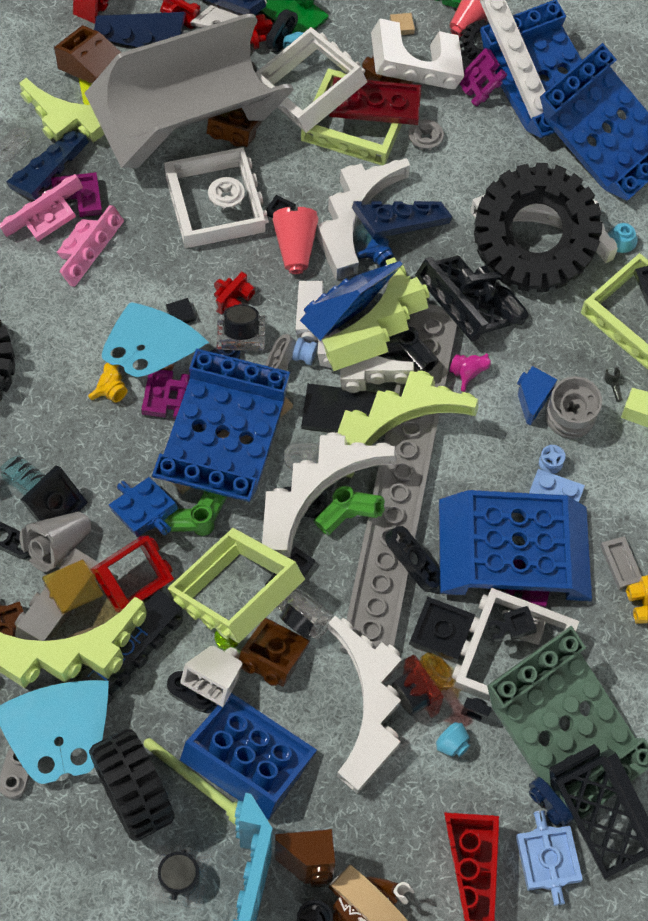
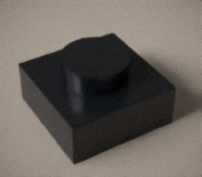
[461,697,492,724]

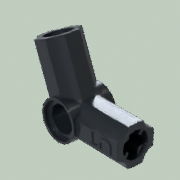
[378,326,438,373]

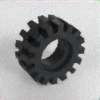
[459,20,490,60]

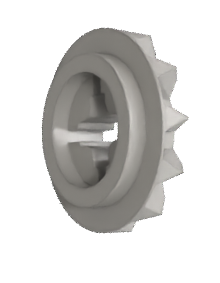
[408,119,444,151]

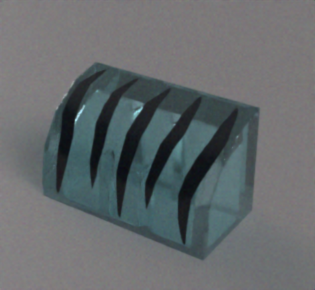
[0,456,45,495]

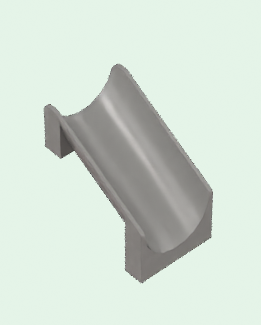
[85,14,294,168]

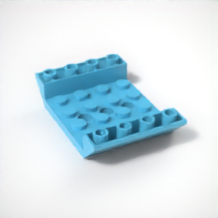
[233,793,272,921]

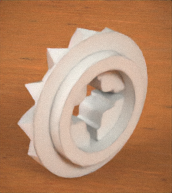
[208,177,245,210]

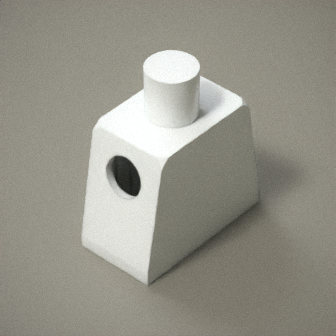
[180,646,242,707]

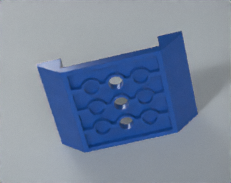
[480,0,582,138]
[540,43,648,200]
[152,348,290,502]
[439,490,592,601]

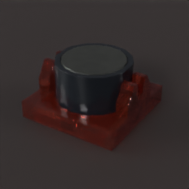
[392,654,444,718]

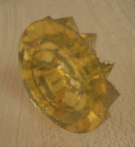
[418,653,454,691]

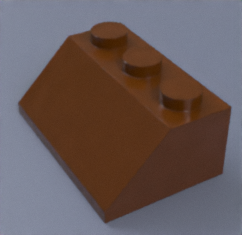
[275,829,335,888]

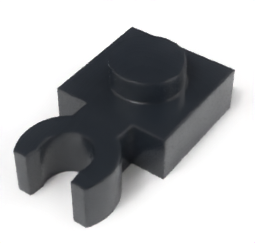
[487,606,537,642]

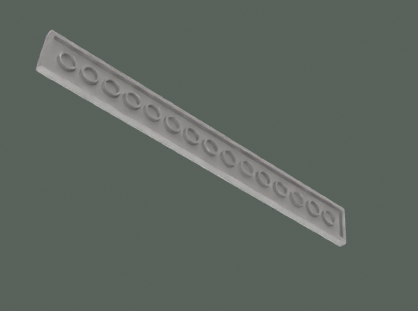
[340,304,457,653]

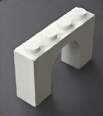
[371,19,464,89]

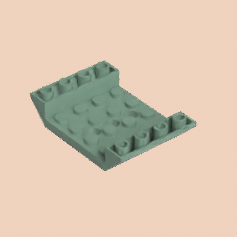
[487,626,648,820]

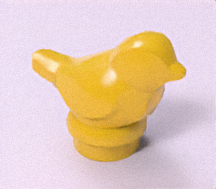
[88,363,128,403]

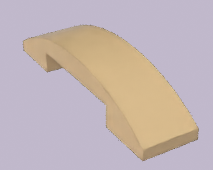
[331,865,408,921]

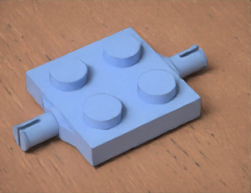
[516,810,583,906]

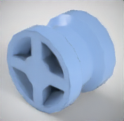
[292,337,318,366]
[539,445,565,474]

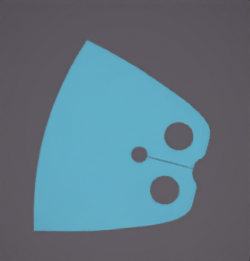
[102,302,209,377]
[0,680,109,784]

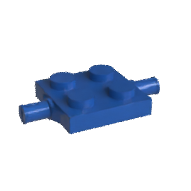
[109,477,178,538]

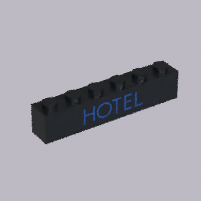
[73,590,183,706]

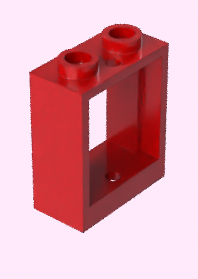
[90,535,174,613]

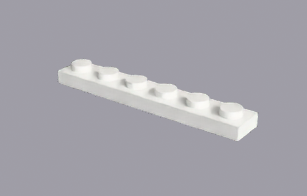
[480,0,546,118]

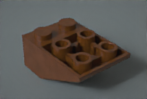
[54,25,122,84]

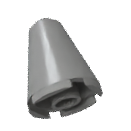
[20,512,91,572]

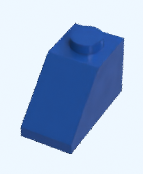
[517,366,557,426]

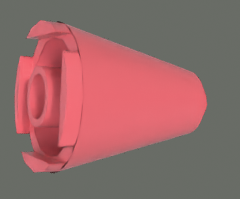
[450,0,488,38]
[272,207,318,274]

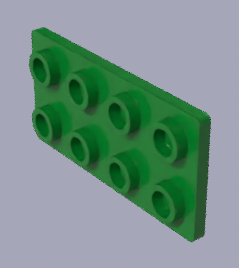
[259,0,329,33]

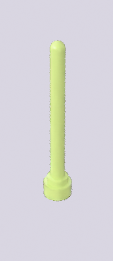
[144,738,238,825]

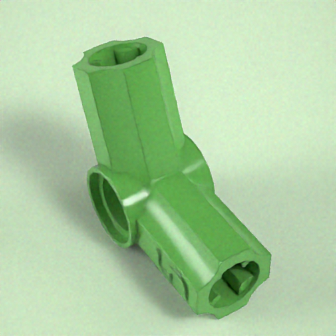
[313,486,385,536]
[164,491,227,536]

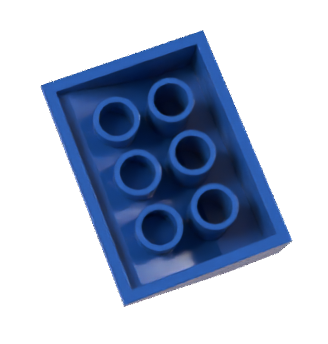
[300,261,403,341]
[180,693,317,820]

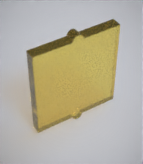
[42,559,103,614]

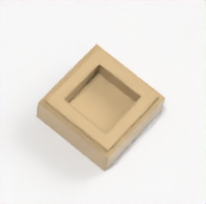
[390,13,415,35]

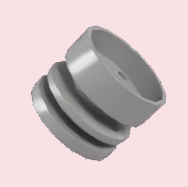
[545,376,602,439]

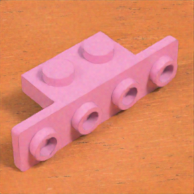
[0,174,83,242]
[57,205,124,287]

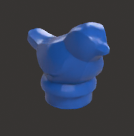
[356,237,394,267]

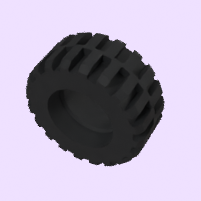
[89,729,175,841]

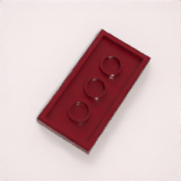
[329,77,422,125]

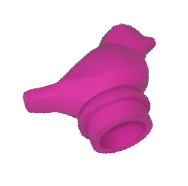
[449,353,491,392]

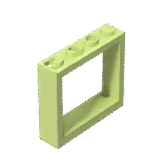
[301,68,402,165]
[581,253,648,369]
[167,528,305,643]

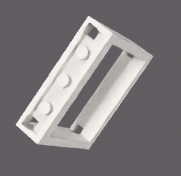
[256,27,367,133]
[164,147,269,248]
[452,588,579,702]

